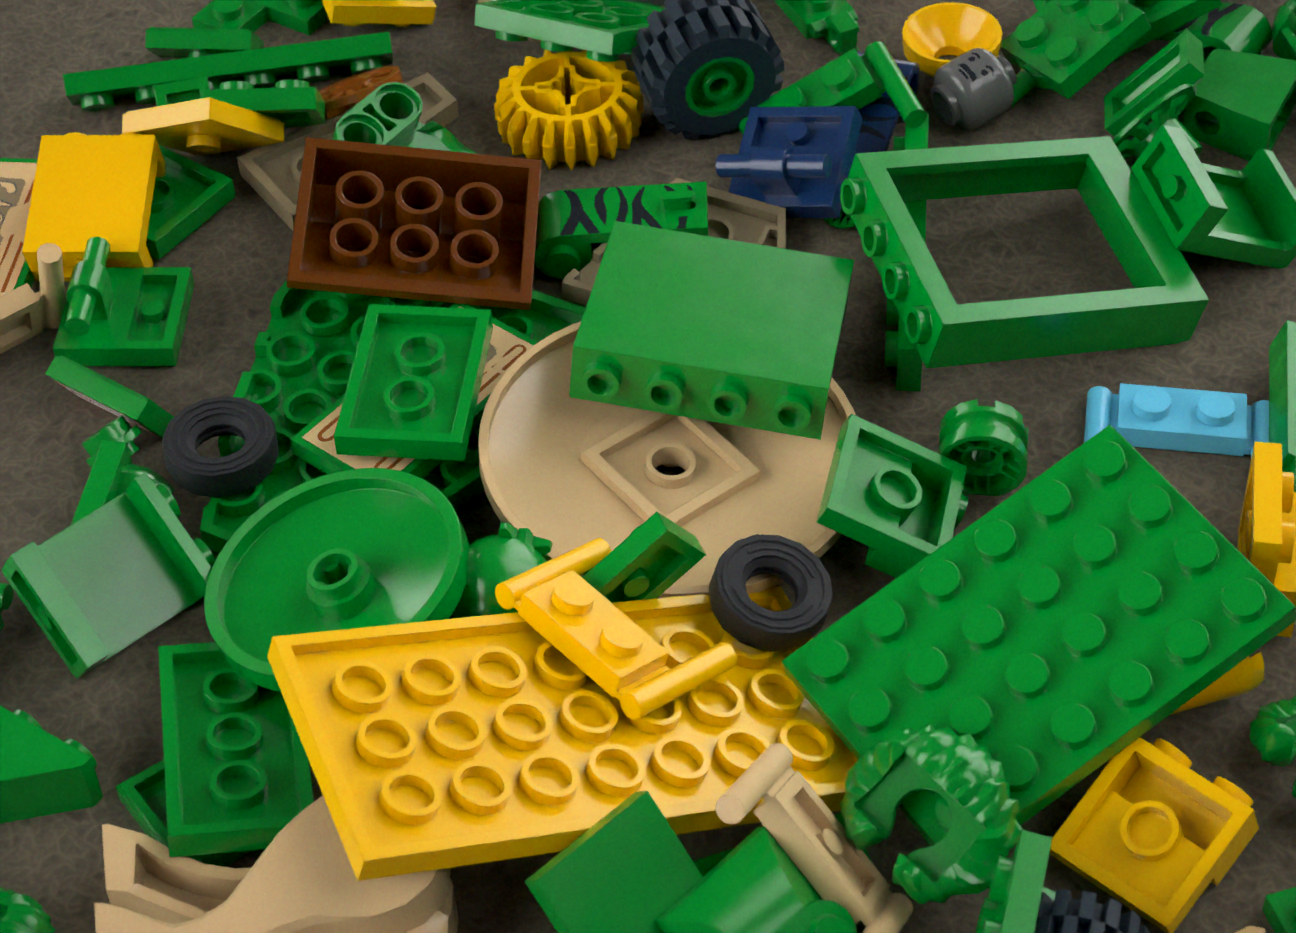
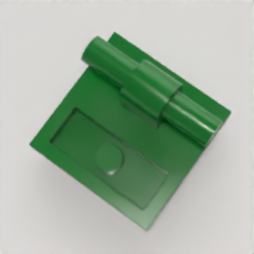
[53,237,195,366]

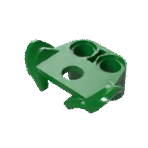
[332,82,478,154]

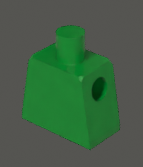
[1183,49,1296,161]

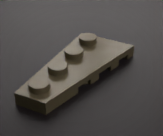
[237,73,459,231]

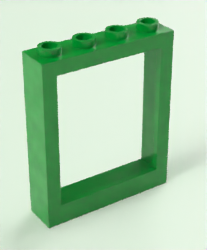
[840,136,1209,369]

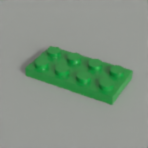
[158,642,314,858]

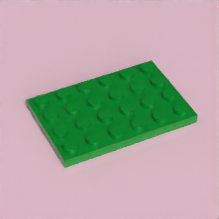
[781,425,1296,846]

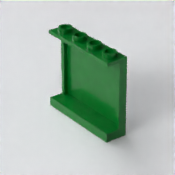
[569,221,854,440]

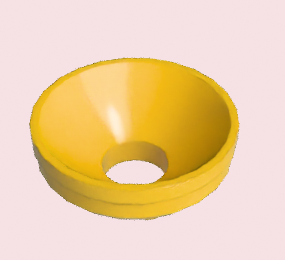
[902,2,1002,77]

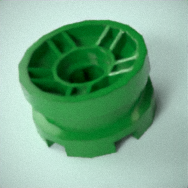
[938,399,1029,496]

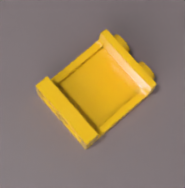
[22,132,166,281]

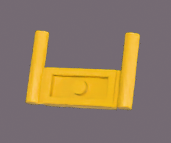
[495,538,737,720]

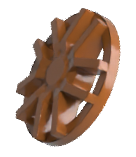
[318,66,404,119]

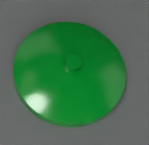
[204,468,469,692]

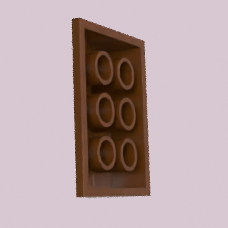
[287,137,542,310]

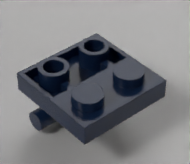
[716,106,863,218]

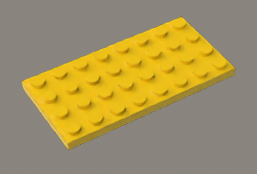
[267,586,858,881]

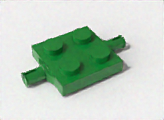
[1000,0,1152,107]

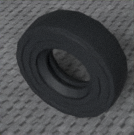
[163,396,279,498]
[709,534,833,652]

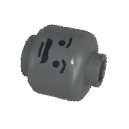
[930,47,1016,131]

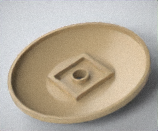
[478,321,856,598]

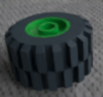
[631,0,785,141]

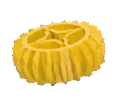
[494,49,644,171]

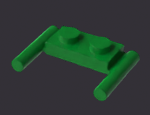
[739,41,927,135]

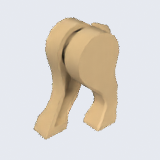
[94,795,458,933]

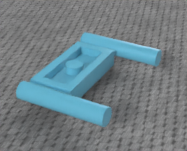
[1084,383,1269,458]

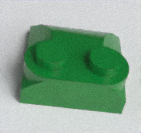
[656,826,857,933]

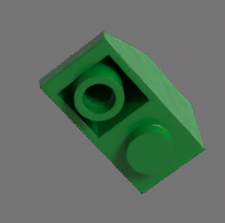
[0,706,103,824]

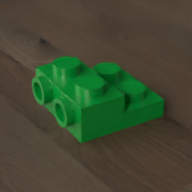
[816,414,968,578]

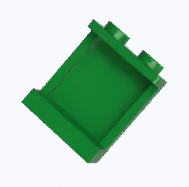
[1131,125,1296,269]

